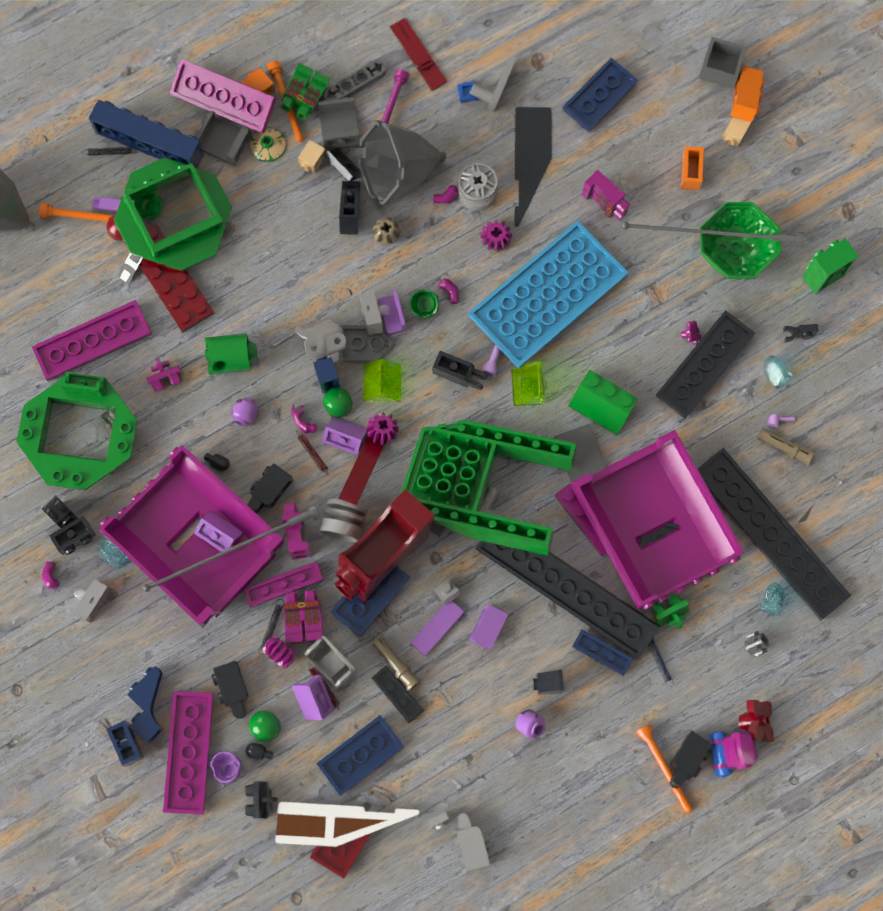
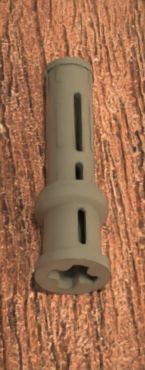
[757,428,815,466]
[373,637,422,692]

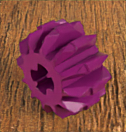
[480,219,512,252]
[366,412,399,446]
[262,636,297,668]

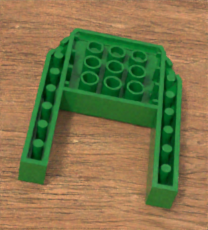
[400,420,576,556]

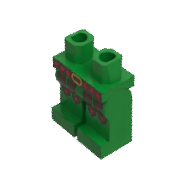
[281,63,330,120]

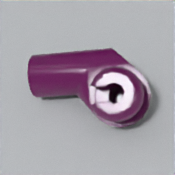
[433,185,458,204]
[438,278,459,304]
[41,561,59,590]

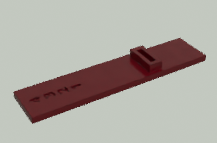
[390,18,447,91]
[339,436,385,505]

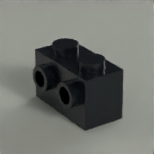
[49,516,96,555]

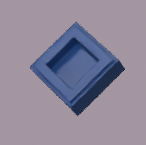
[457,81,478,103]

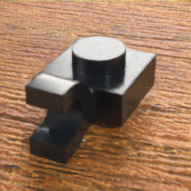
[783,324,819,343]

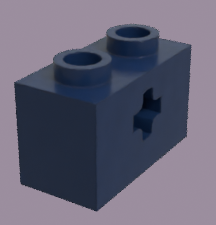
[313,357,340,394]
[106,720,144,767]

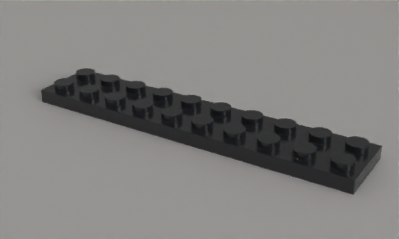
[697,447,851,621]
[476,541,661,659]

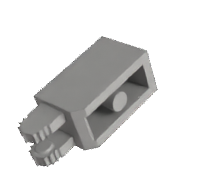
[453,813,490,871]

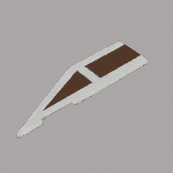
[276,802,419,846]

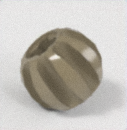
[373,217,401,245]

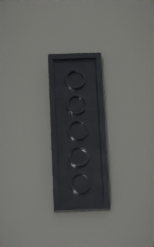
[655,310,755,419]

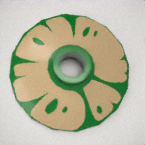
[250,127,286,162]

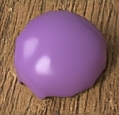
[210,751,242,784]

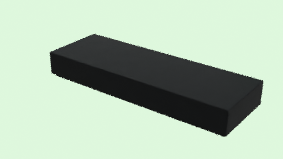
[371,665,424,723]

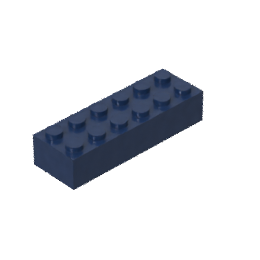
[89,100,204,169]

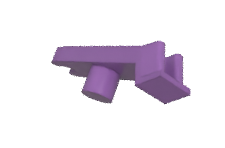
[92,197,121,212]

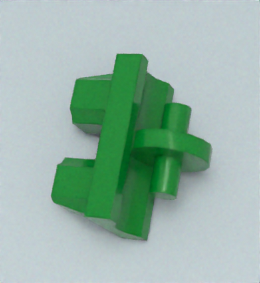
[653,595,689,629]

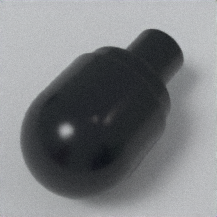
[204,453,230,472]
[246,742,274,760]

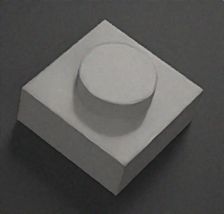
[433,578,461,606]
[428,811,449,830]

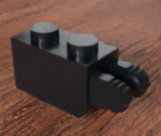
[432,350,488,390]
[247,463,293,514]
[41,495,78,528]
[211,661,249,719]
[669,731,712,789]

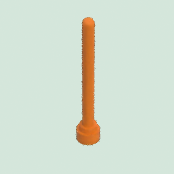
[266,60,304,143]
[39,203,112,222]
[636,724,692,813]

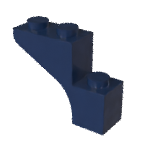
[127,666,163,744]

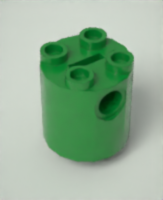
[205,333,258,375]

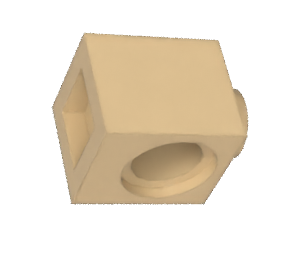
[722,117,751,147]
[298,140,326,173]

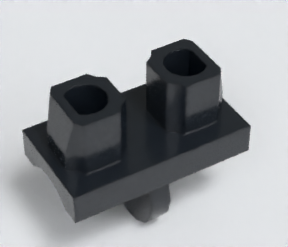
[245,781,278,819]

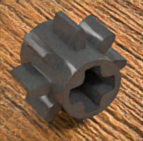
[744,631,769,657]

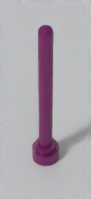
[382,69,409,123]

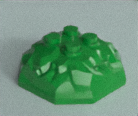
[700,202,781,280]

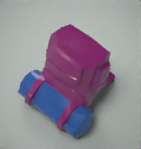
[709,731,758,778]

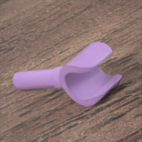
[767,414,795,427]

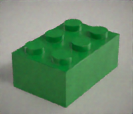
[802,238,859,294]

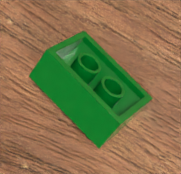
[568,369,638,436]

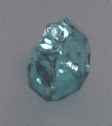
[764,355,792,389]
[98,538,127,570]
[759,582,785,616]

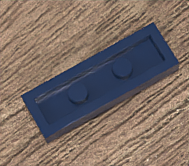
[572,629,633,676]

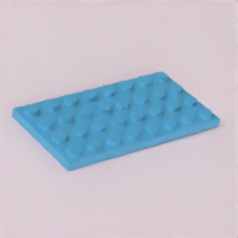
[468,220,629,369]

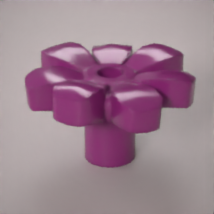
[681,321,701,345]

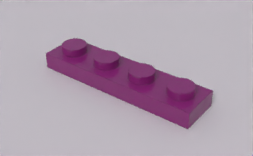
[555,484,607,557]
[243,561,323,608]

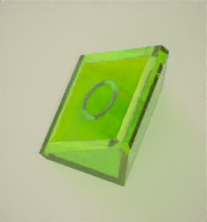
[363,359,402,402]
[511,360,545,406]

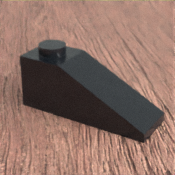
[339,181,361,235]

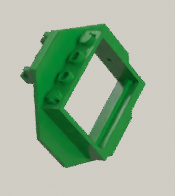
[114,158,232,271]
[16,372,138,491]

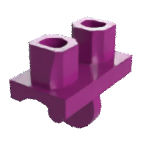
[146,358,182,392]

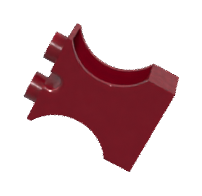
[335,489,435,602]

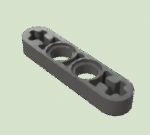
[324,60,386,100]

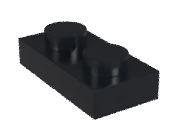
[325,148,362,181]

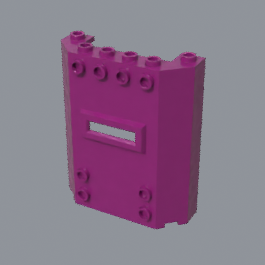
[570,429,744,610]
[99,445,285,628]

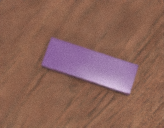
[411,601,464,656]

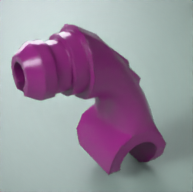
[291,405,317,434]

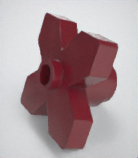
[738,700,774,742]

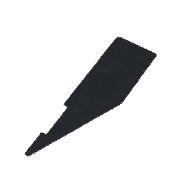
[515,107,551,227]

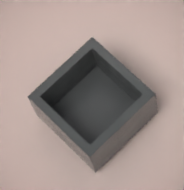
[699,37,747,88]

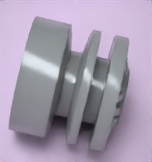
[458,163,497,211]
[320,499,367,543]

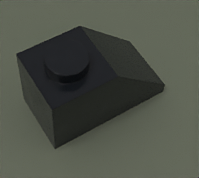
[533,670,564,695]

